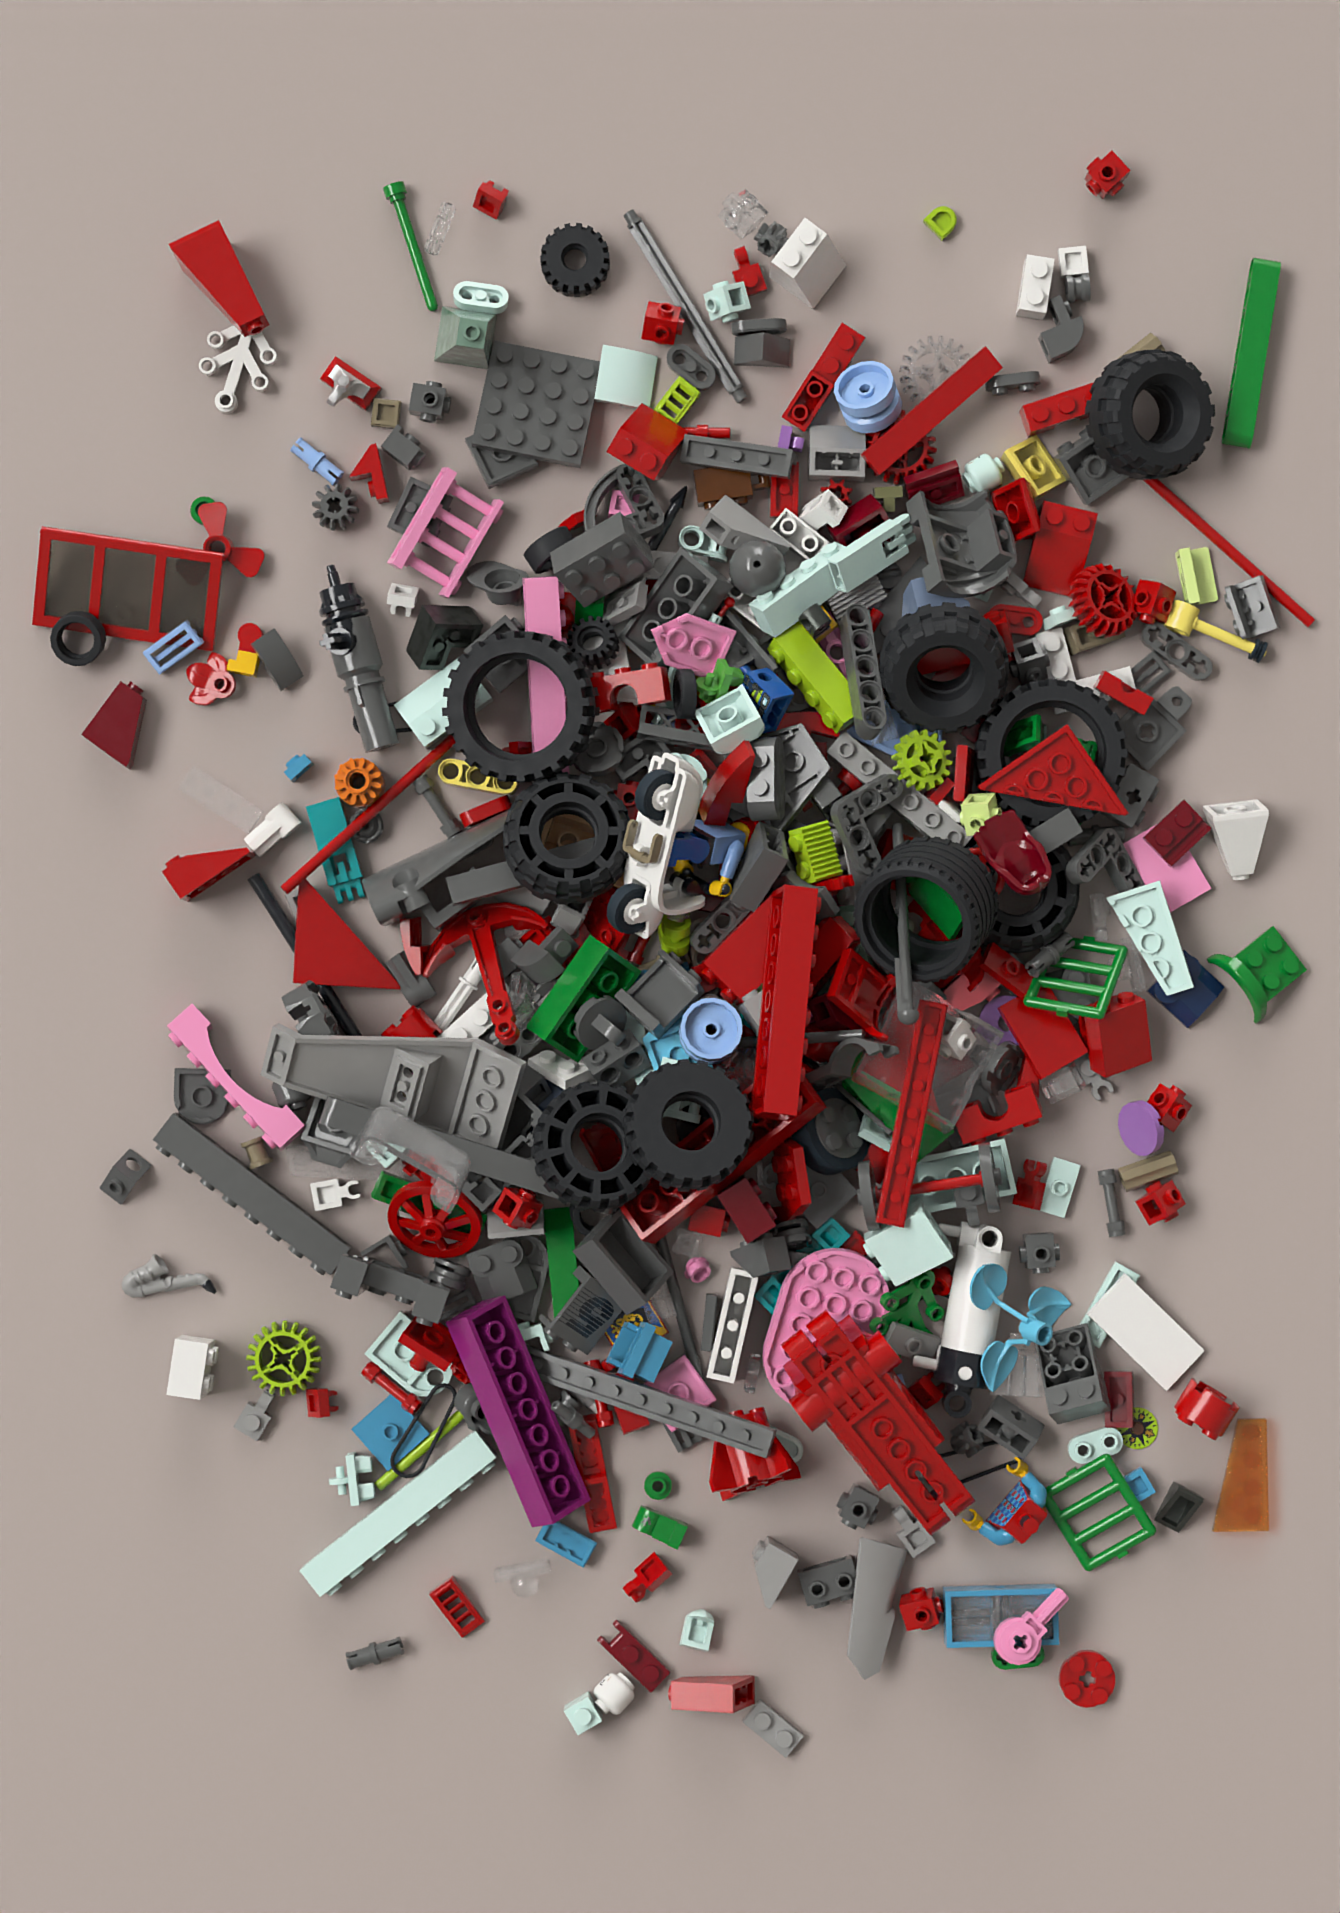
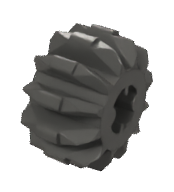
[312,483,359,531]

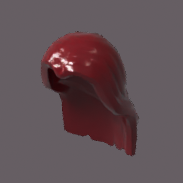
[973,810,1052,895]

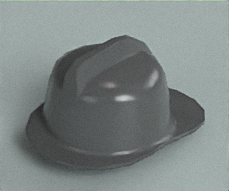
[466,561,529,606]

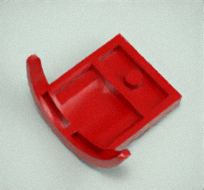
[826,948,896,1041]

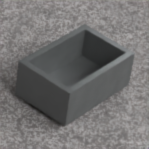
[550,512,654,608]
[572,1208,674,1315]

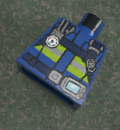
[740,665,794,734]

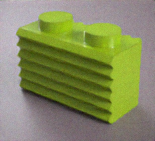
[788,820,843,884]

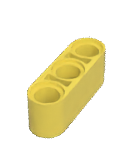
[438,759,519,796]

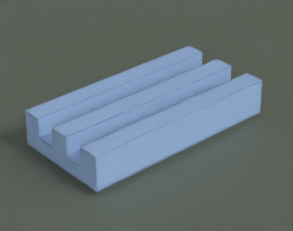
[143,620,204,675]

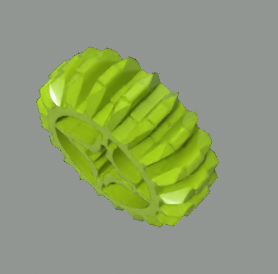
[246,1320,322,1396]

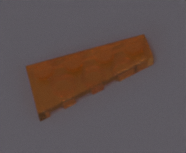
[1212,1418,1269,1532]

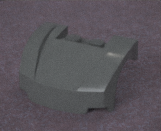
[906,489,1017,598]

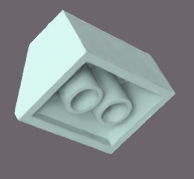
[394,657,493,750]

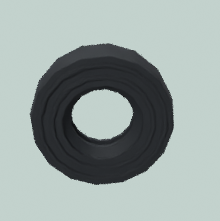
[673,669,697,719]

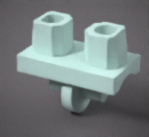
[329,1452,376,1506]

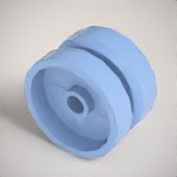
[834,361,902,433]
[679,998,743,1065]

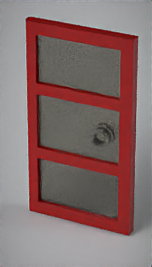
[32,526,225,651]

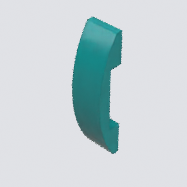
[754,1217,851,1315]

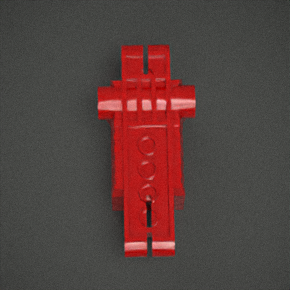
[781,1310,976,1536]

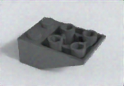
[1035,1323,1111,1424]

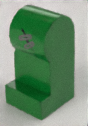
[632,1505,688,1550]

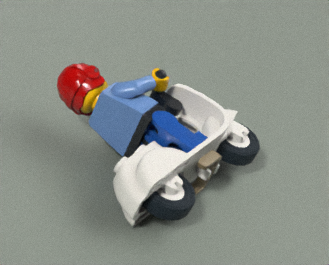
[607,752,765,939]

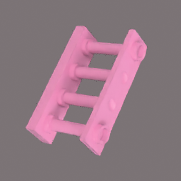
[387,467,504,598]

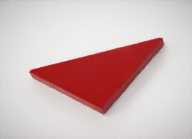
[977,724,1129,816]
[292,879,400,990]

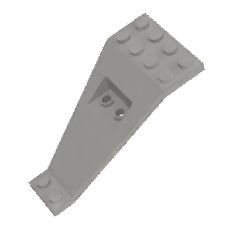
[260,1023,527,1150]

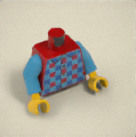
[962,1457,1048,1546]

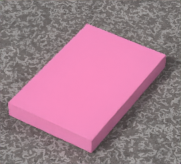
[1123,824,1212,912]

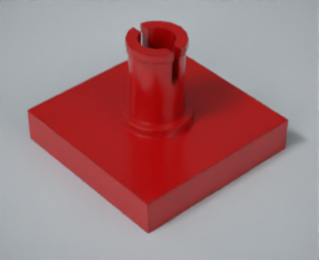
[398,1317,459,1372]

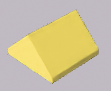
[1000,435,1066,502]

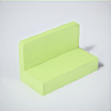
[1175,547,1218,606]

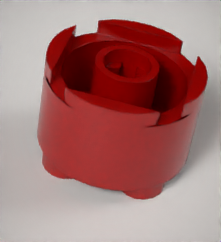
[381,1005,443,1037]
[1174,1378,1240,1441]

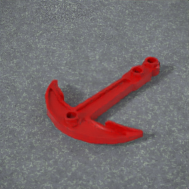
[422,902,550,1045]

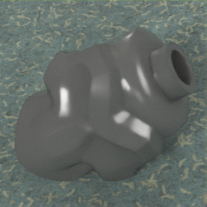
[454,1383,492,1434]

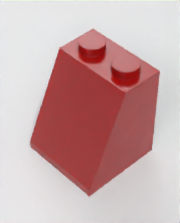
[606,403,689,481]

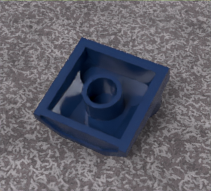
[1146,950,1224,1028]

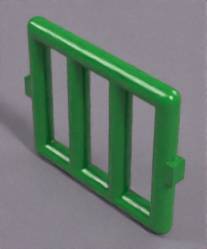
[1023,936,1128,1019]
[1045,1454,1156,1571]

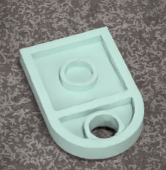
[365,1311,453,1397]

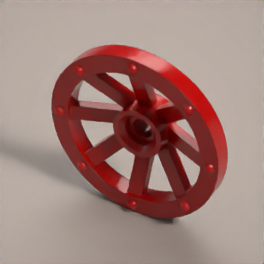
[387,1180,483,1258]

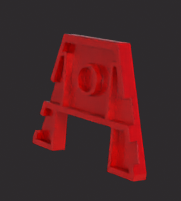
[772,1137,812,1224]

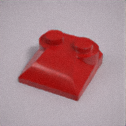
[990,477,1041,543]

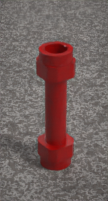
[583,1359,615,1429]
[361,1361,423,1415]

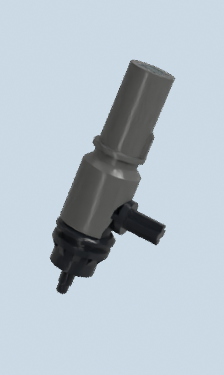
[319,564,399,753]

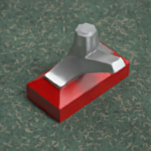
[320,356,382,411]

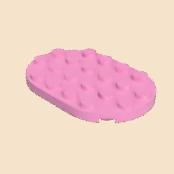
[762,1248,890,1404]

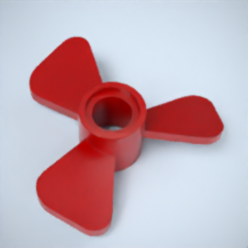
[176,502,265,585]

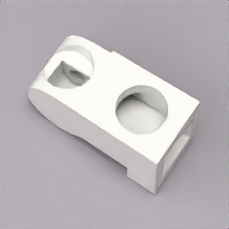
[798,489,848,532]

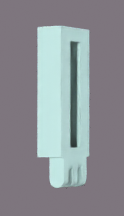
[826,513,917,593]

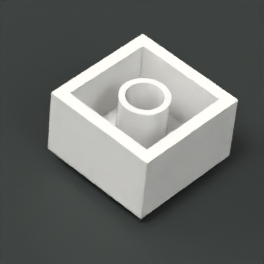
[166,1335,219,1400]

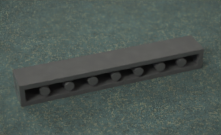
[153,1113,353,1275]

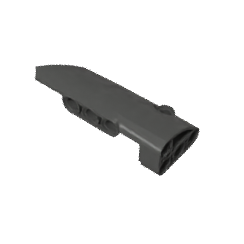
[362,809,510,926]

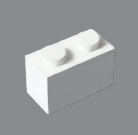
[1016,254,1055,320]

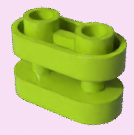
[658,912,691,957]

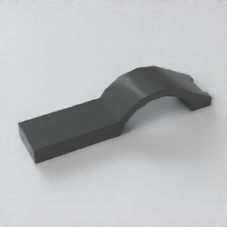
[805,1037,899,1092]

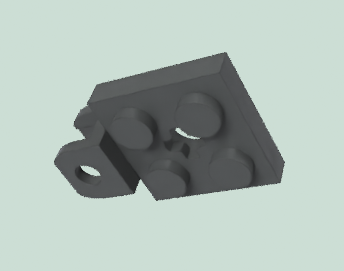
[1118,686,1192,771]

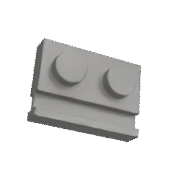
[603,573,650,626]

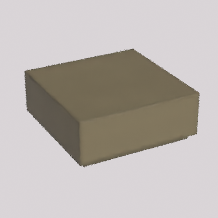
[371,398,402,429]

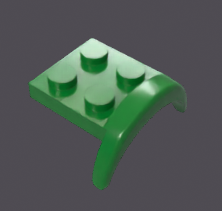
[1207,926,1307,1024]

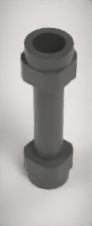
[413,774,462,838]
[1097,1168,1125,1237]

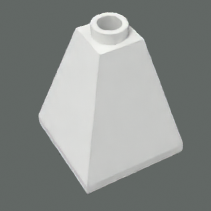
[1203,799,1269,880]

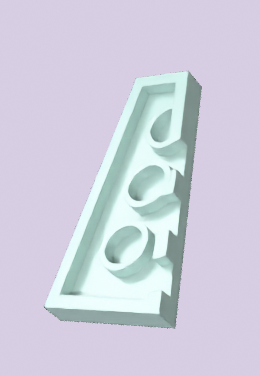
[1106,881,1194,996]

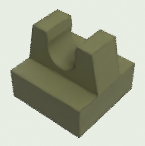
[873,486,903,512]

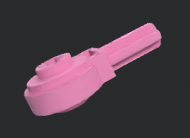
[993,1588,1069,1665]

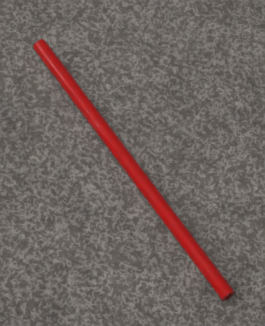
[1143,479,1315,628]
[280,735,456,895]

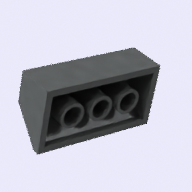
[618,547,734,671]

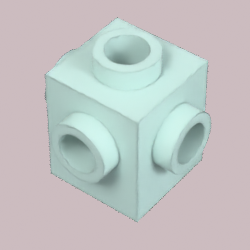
[703,281,751,323]

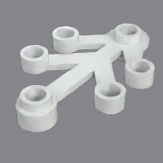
[199,325,277,414]

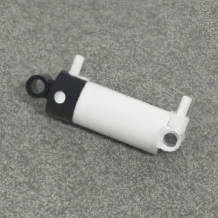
[913,1221,1011,1418]

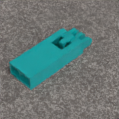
[306,797,365,905]

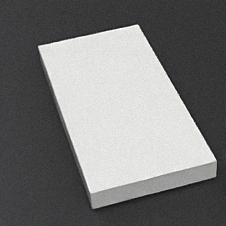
[1087,1273,1205,1391]

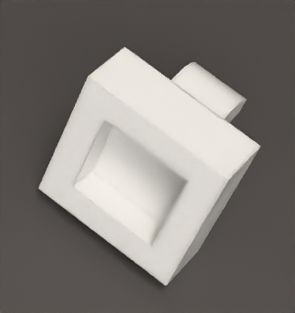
[387,583,419,617]

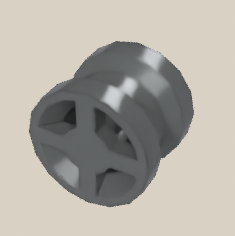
[1065,273,1091,303]

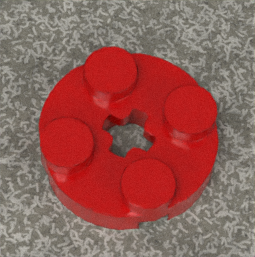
[1058,1650,1115,1708]

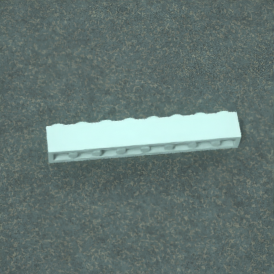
[299,1431,498,1597]

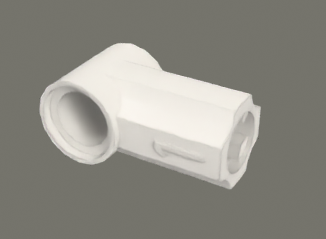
[244,802,302,857]

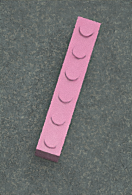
[167,1004,305,1151]

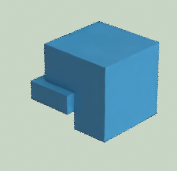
[605,1322,673,1383]

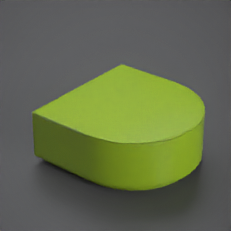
[923,206,957,241]

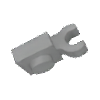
[233,1389,275,1441]
[892,1505,936,1558]

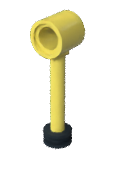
[1164,600,1268,663]

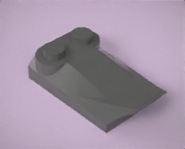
[301,1097,361,1168]

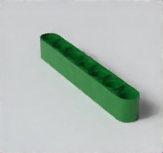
[1222,257,1281,449]

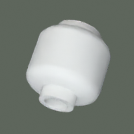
[594,1672,635,1715]

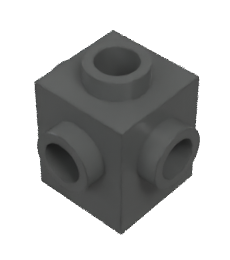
[408,381,451,423]
[1009,637,1050,686]
[1019,1232,1060,1274]
[836,1483,880,1530]

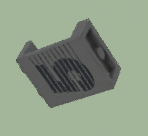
[538,1265,622,1355]

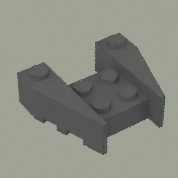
[330,1254,451,1327]

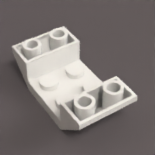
[724,508,829,629]

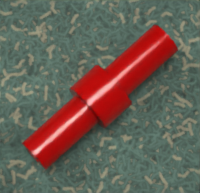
[683,425,731,439]

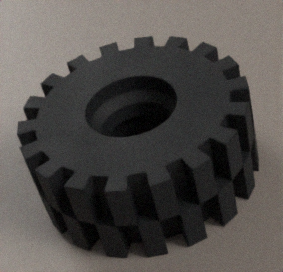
[540,223,610,297]

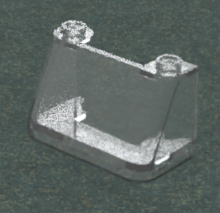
[349,1106,471,1214]

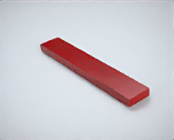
[860,346,1003,476]

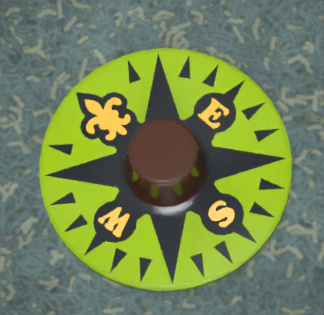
[1116,1407,1158,1449]

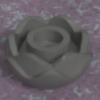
[349,808,384,843]

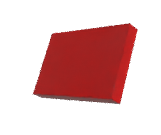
[997,987,1089,1080]

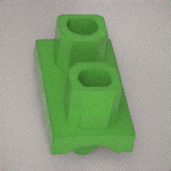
[696,658,744,704]

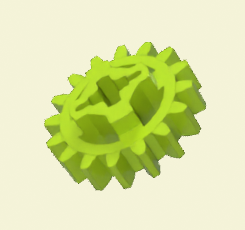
[891,729,952,791]

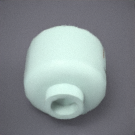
[962,454,1005,493]

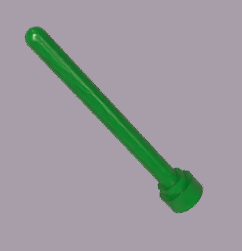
[383,181,438,312]

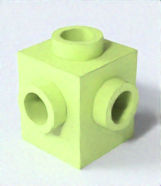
[960,793,1002,836]

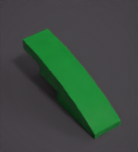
[371,1170,487,1234]
[544,1207,579,1318]

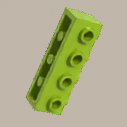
[767,621,854,734]

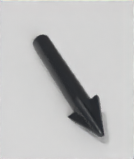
[648,486,687,551]

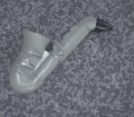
[122,1254,217,1298]

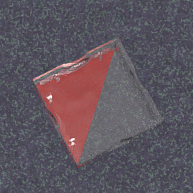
[848,982,1004,1134]

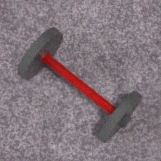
[857,1142,1002,1231]

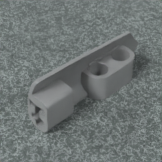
[847,1537,908,1680]

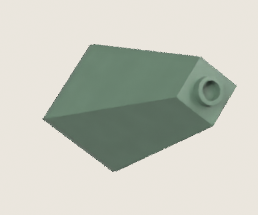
[434,306,497,369]

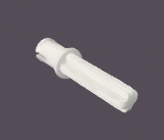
[434,957,482,1032]

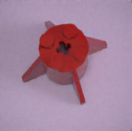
[709,1407,801,1501]

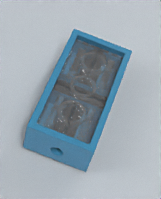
[943,1584,1059,1648]

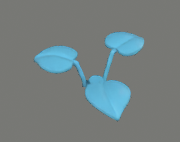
[970,1263,1071,1392]

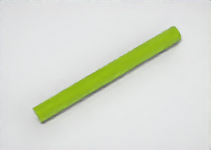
[374,1410,464,1491]

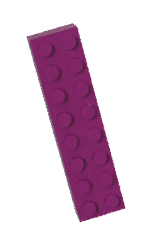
[446,1295,591,1527]

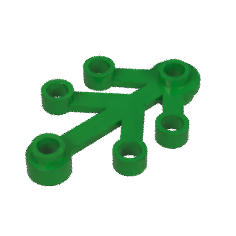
[869,1270,945,1358]

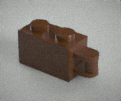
[693,468,771,510]

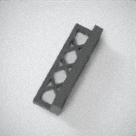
[680,434,798,479]
[636,705,730,755]

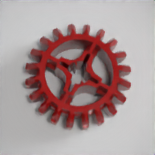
[865,410,937,485]
[1067,563,1138,639]

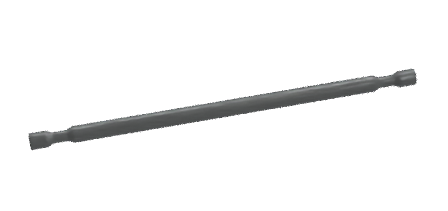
[804,1057,893,1136]

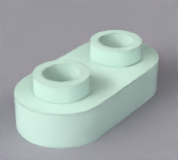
[453,281,508,314]
[1068,1427,1123,1464]

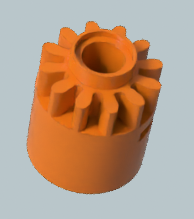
[334,758,385,809]

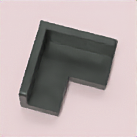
[406,605,484,670]

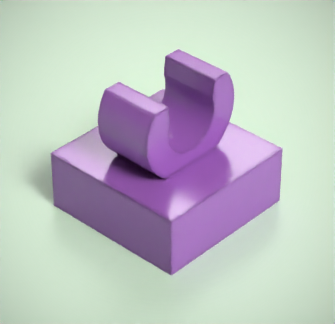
[778,425,804,453]

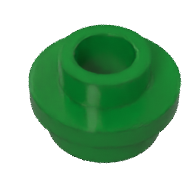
[644,1471,672,1500]

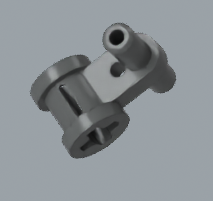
[551,1390,595,1438]

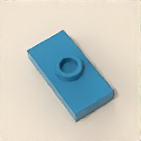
[535,1521,597,1568]

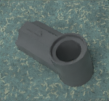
[386,950,437,1007]

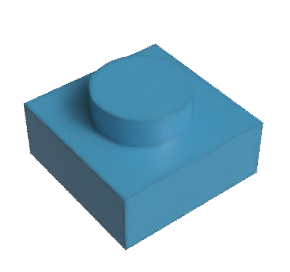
[284,754,314,783]
[1124,1467,1156,1502]

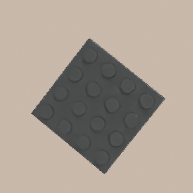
[471,340,600,468]

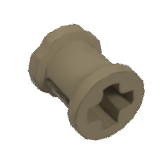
[241,1136,273,1170]

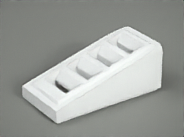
[936,793,962,823]

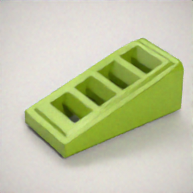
[653,376,701,424]

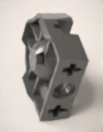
[281,980,341,1036]

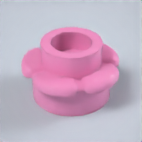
[684,1257,711,1283]

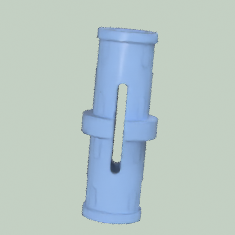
[290,437,344,486]

